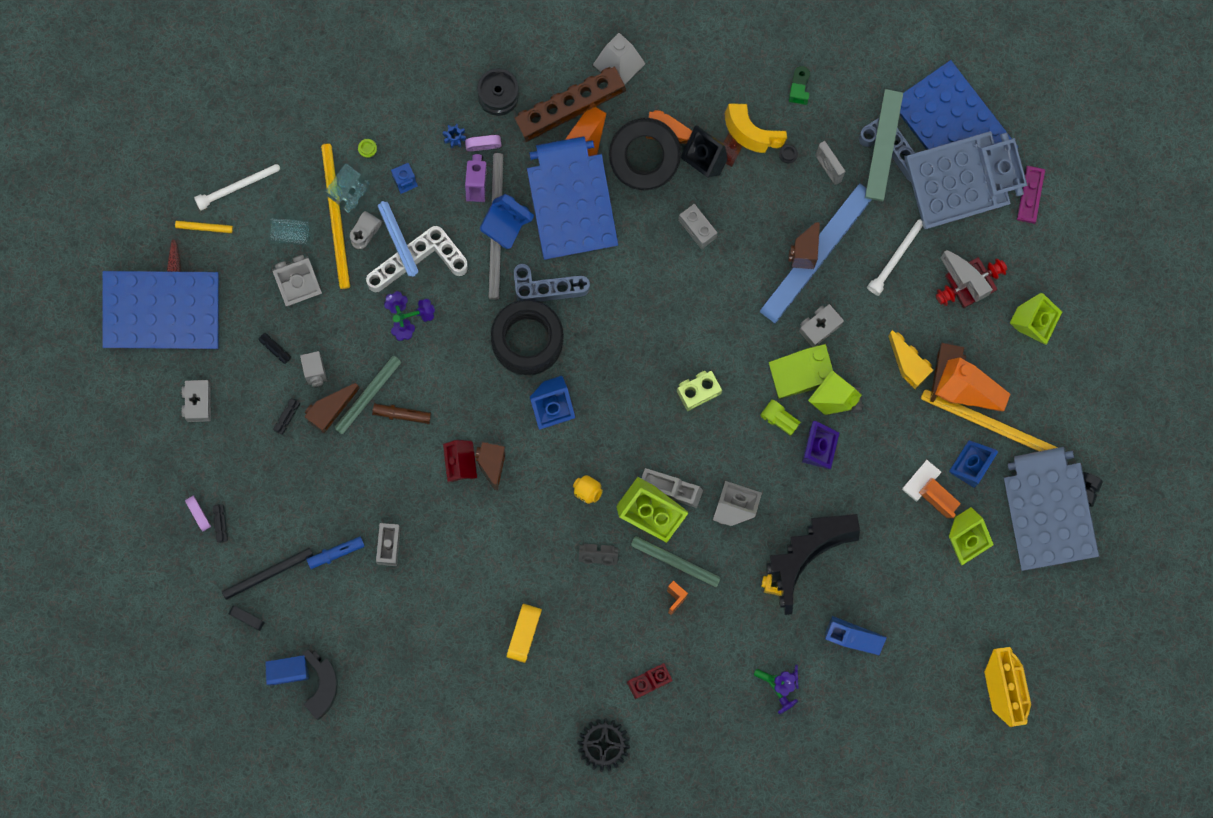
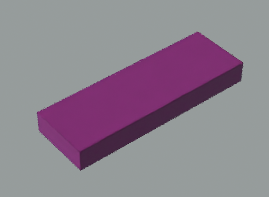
[1017,166,1045,224]

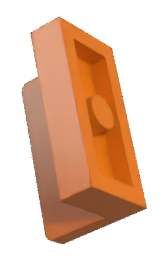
[919,478,961,518]
[667,581,688,615]

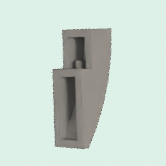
[940,250,993,302]
[641,468,703,508]

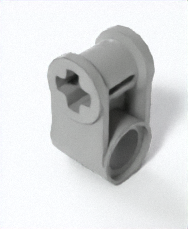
[350,211,382,249]

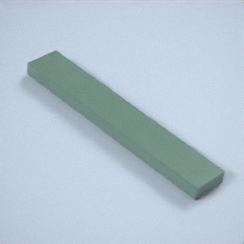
[865,89,903,202]

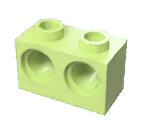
[677,371,722,411]

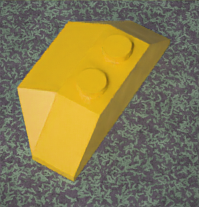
[984,647,1031,727]

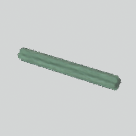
[335,356,401,434]
[631,536,720,587]

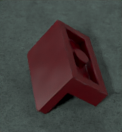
[443,440,477,482]

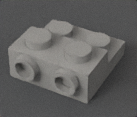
[272,255,322,306]

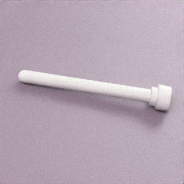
[194,164,280,211]
[867,219,923,296]

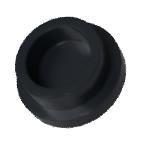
[779,145,798,164]

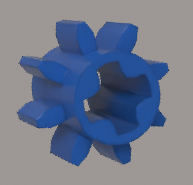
[443,124,466,148]

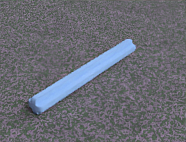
[378,201,418,277]

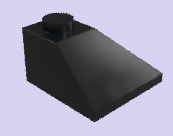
[681,125,728,178]

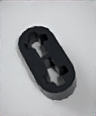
[228,605,265,631]

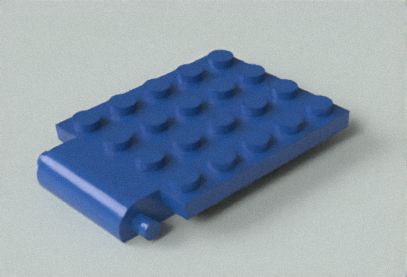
[527,136,618,260]

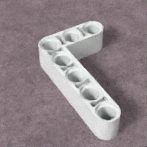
[366,226,468,292]

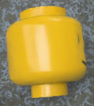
[573,475,603,504]

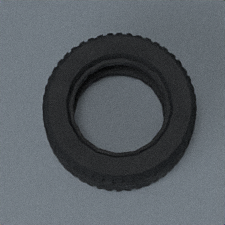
[491,299,564,375]

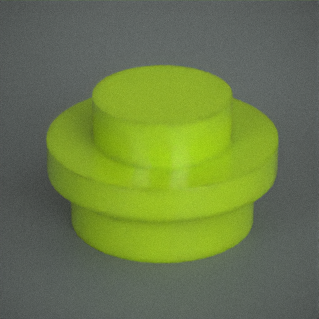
[358,139,377,158]

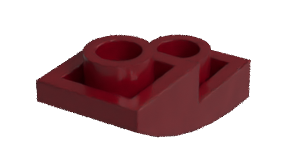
[627,663,673,700]

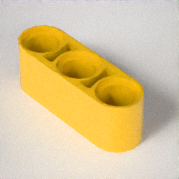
[506,603,542,663]

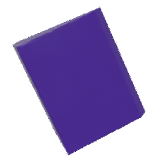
[802,421,839,469]

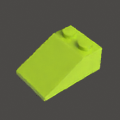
[769,344,833,399]
[616,477,688,543]

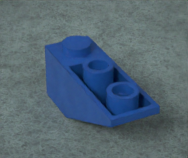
[825,616,887,655]

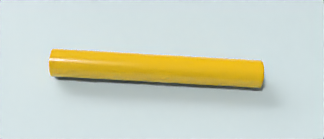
[175,221,233,233]

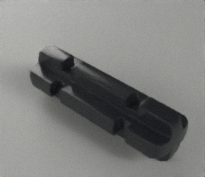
[259,333,291,364]
[273,398,300,435]
[213,504,228,543]

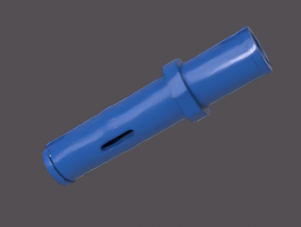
[307,536,365,569]

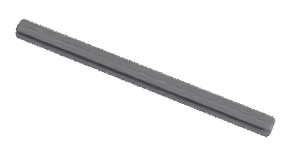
[489,153,503,300]

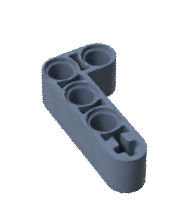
[859,118,915,182]
[514,264,590,301]

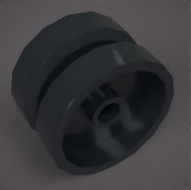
[477,68,519,116]

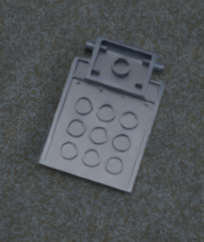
[904,131,1028,229]
[1004,446,1100,571]

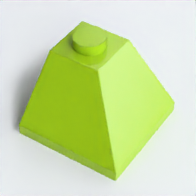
[1010,293,1062,345]
[808,371,862,415]
[949,507,993,565]

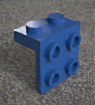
[480,194,534,249]

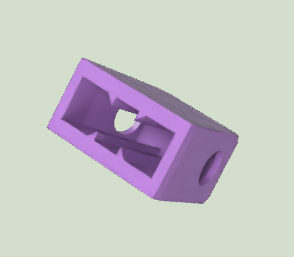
[465,154,487,202]

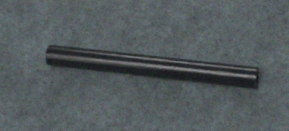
[222,548,314,600]

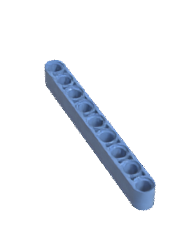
[760,184,871,323]

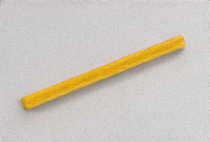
[321,144,350,289]
[921,390,1058,451]

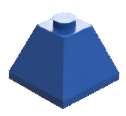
[530,376,575,430]

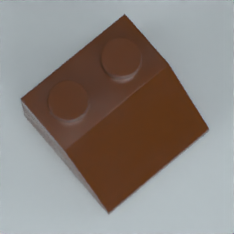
[788,222,820,269]
[475,442,506,490]

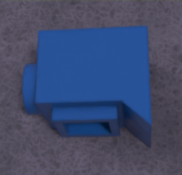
[391,163,418,194]

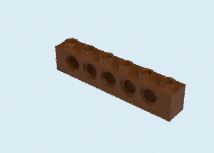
[515,66,626,142]

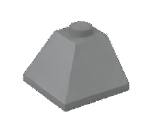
[593,33,645,85]
[713,481,762,526]

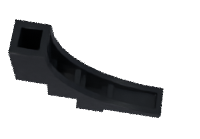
[766,514,860,615]

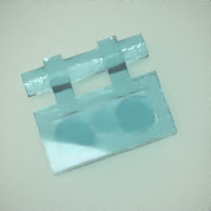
[324,163,370,212]

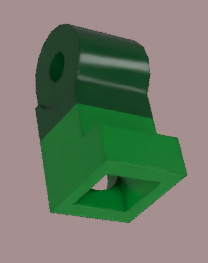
[789,66,810,105]

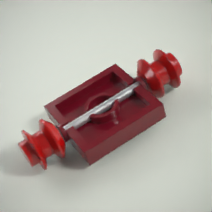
[936,257,1007,308]

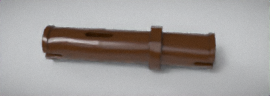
[372,403,431,425]

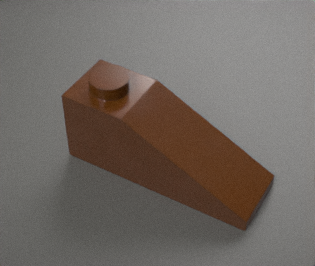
[930,343,966,402]
[304,383,360,433]

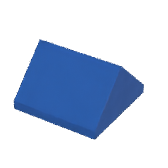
[949,440,998,488]
[266,655,310,685]

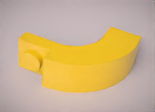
[724,104,787,153]

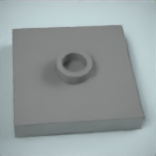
[815,141,846,185]

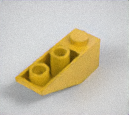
[888,330,933,389]

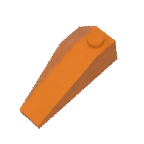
[565,107,607,156]
[935,358,1010,411]

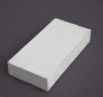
[902,460,941,502]

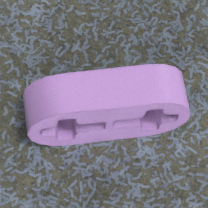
[465,135,502,151]
[185,495,211,532]

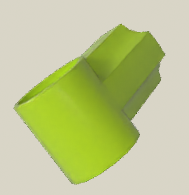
[760,400,801,436]

